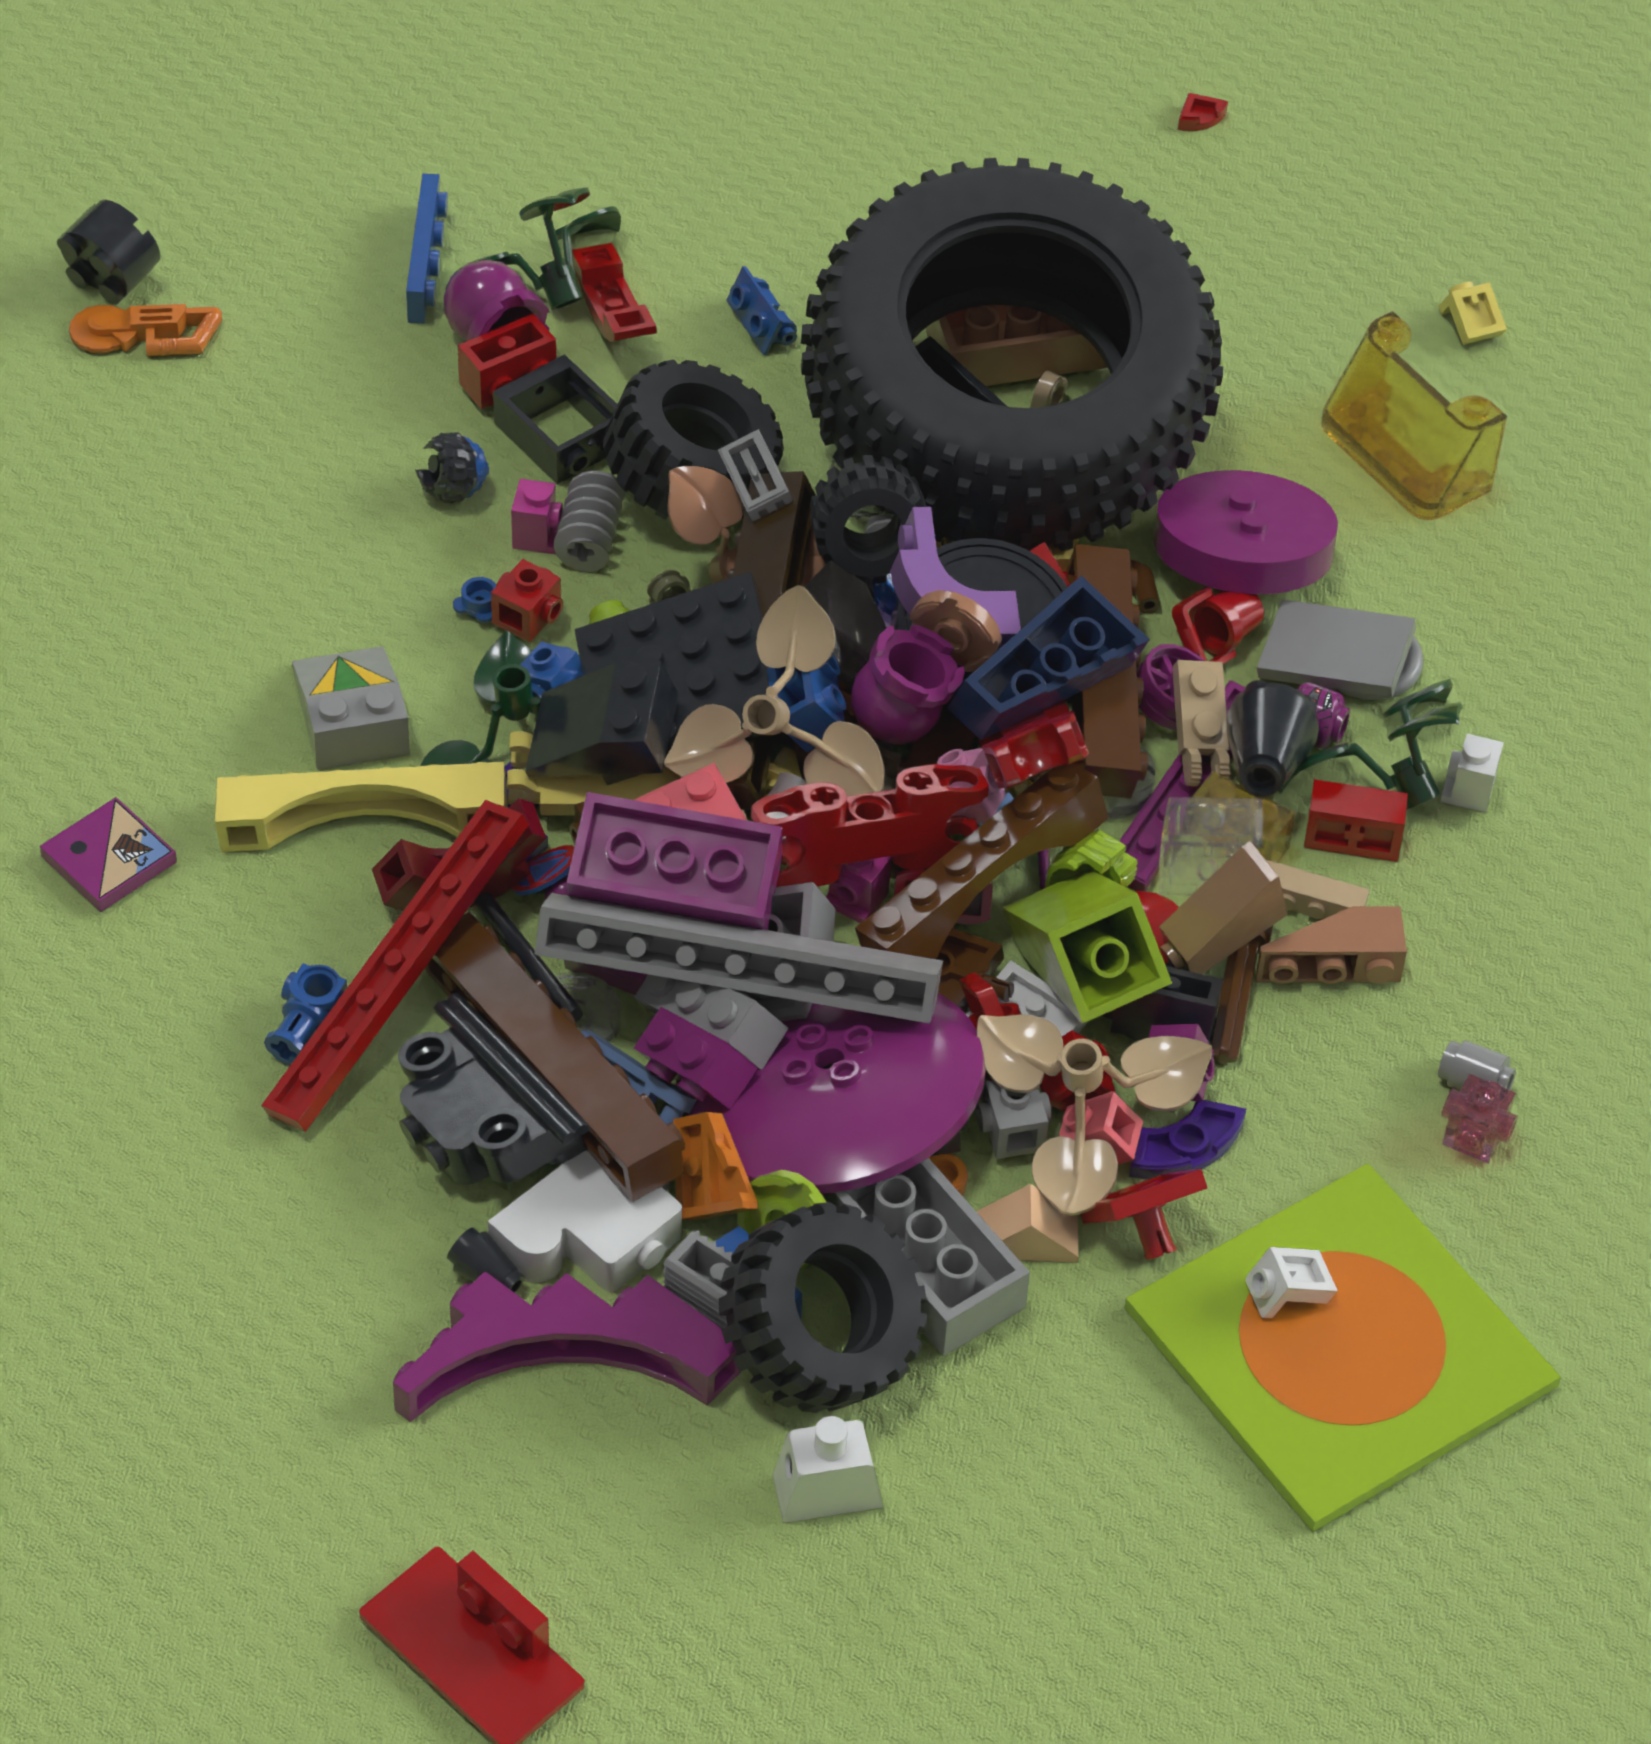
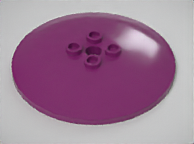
[688,993,986,1194]

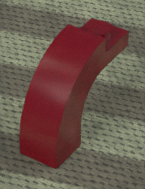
[372,798,546,911]

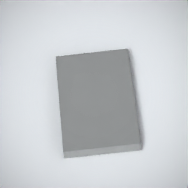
[1257,599,1416,698]

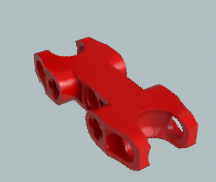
[976,700,1089,789]
[751,764,989,887]

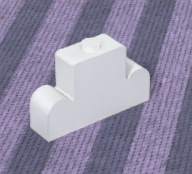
[488,1150,682,1293]

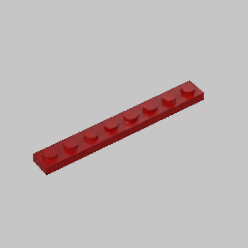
[261,800,529,1132]

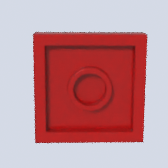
[1080,1169,1208,1260]

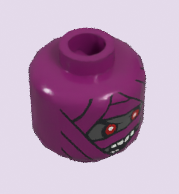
[1297,682,1351,750]

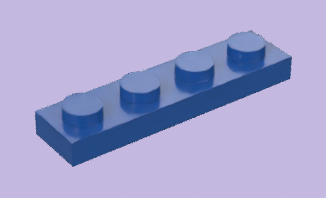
[406,173,448,324]

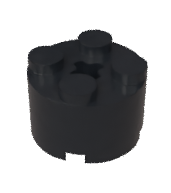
[57,199,160,305]

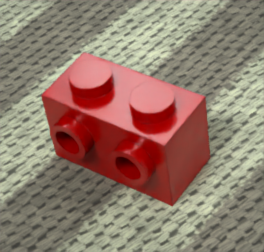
[457,313,557,410]

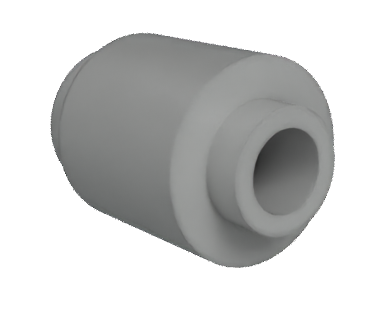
[1438,1040,1516,1103]

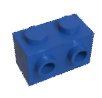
[767,654,846,752]

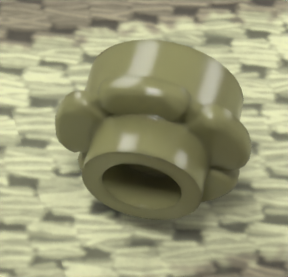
[647,570,690,604]

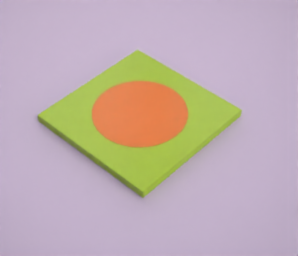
[1124,1163,1561,1532]

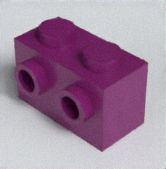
[634,1007,758,1109]

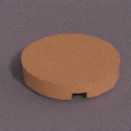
[909,590,1002,672]

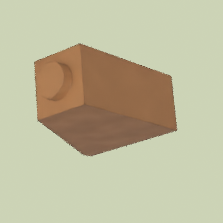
[1159,841,1288,974]

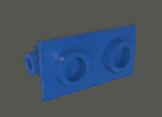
[726,266,797,355]

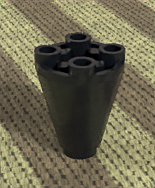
[1226,680,1319,797]

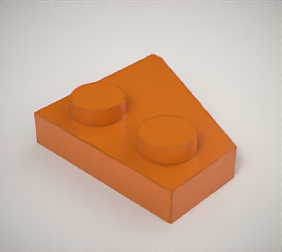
[673,1112,758,1221]

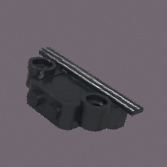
[398,993,590,1185]

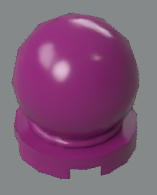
[443,260,550,341]
[850,625,965,745]

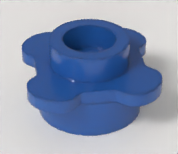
[453,577,496,623]

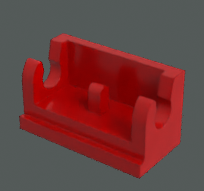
[1304,779,1408,862]

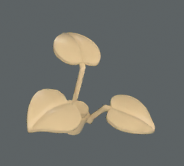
[664,585,885,797]
[977,1014,1212,1216]

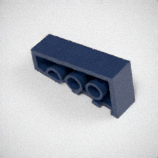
[947,575,1150,740]

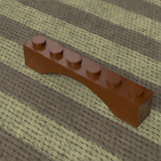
[855,763,1109,959]

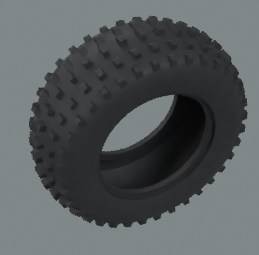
[800,158,1223,551]

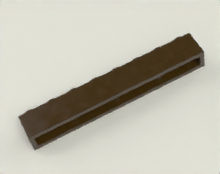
[726,471,816,810]

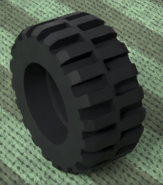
[603,360,784,520]
[719,1202,927,1413]

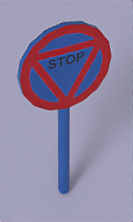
[511,845,574,895]

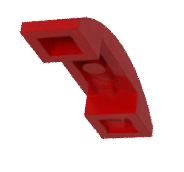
[572,243,657,342]

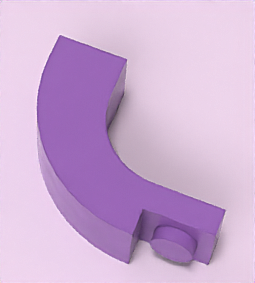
[890,507,1021,648]

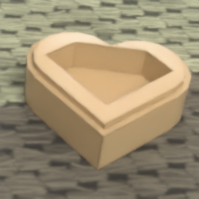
[1030,370,1068,408]

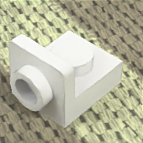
[1246,1247,1338,1318]

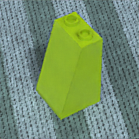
[1002,869,1172,1023]

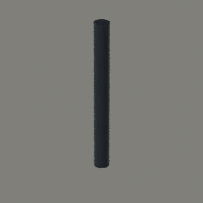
[475,892,583,1023]

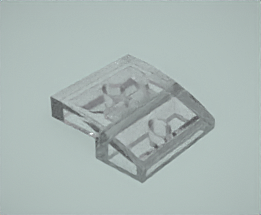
[1159,797,1262,896]

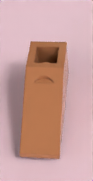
[1255,906,1407,984]

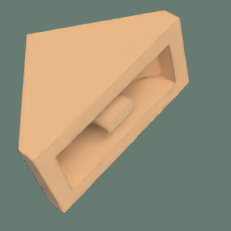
[976,1184,1078,1263]

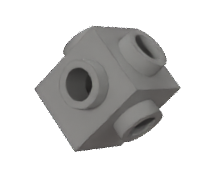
[976,1080,1052,1159]

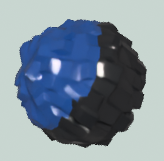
[415,432,490,504]

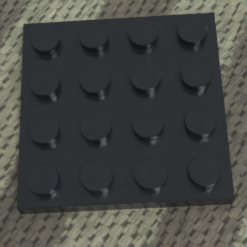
[574,571,769,786]

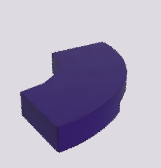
[1129,1100,1247,1179]

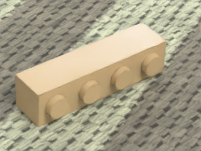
[1265,859,1370,919]

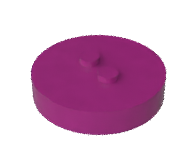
[1154,470,1338,594]

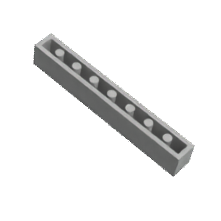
[534,893,943,1024]

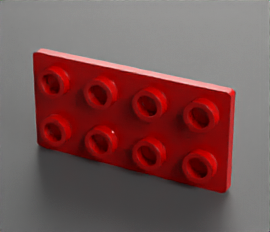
[359,1546,585,1744]

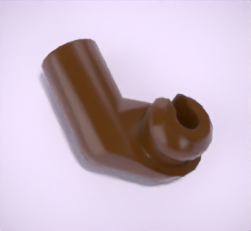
[1130,559,1161,613]

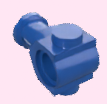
[264,963,347,1065]

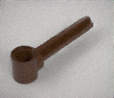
[1211,925,1273,1066]

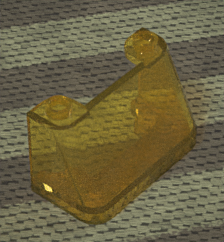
[1321,311,1507,520]

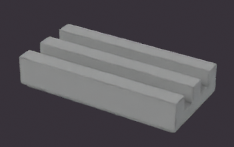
[718,429,794,522]

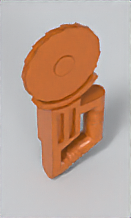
[69,304,222,357]

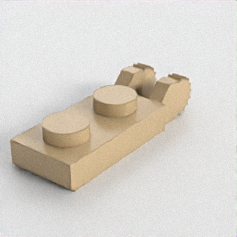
[1173,660,1230,788]

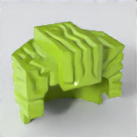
[1045,830,1138,888]

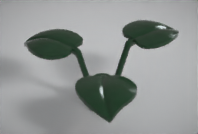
[445,188,621,310]
[420,631,540,766]
[1278,679,1463,810]

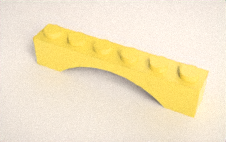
[215,762,508,852]

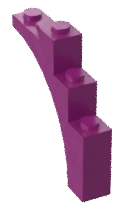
[393,1272,741,1422]

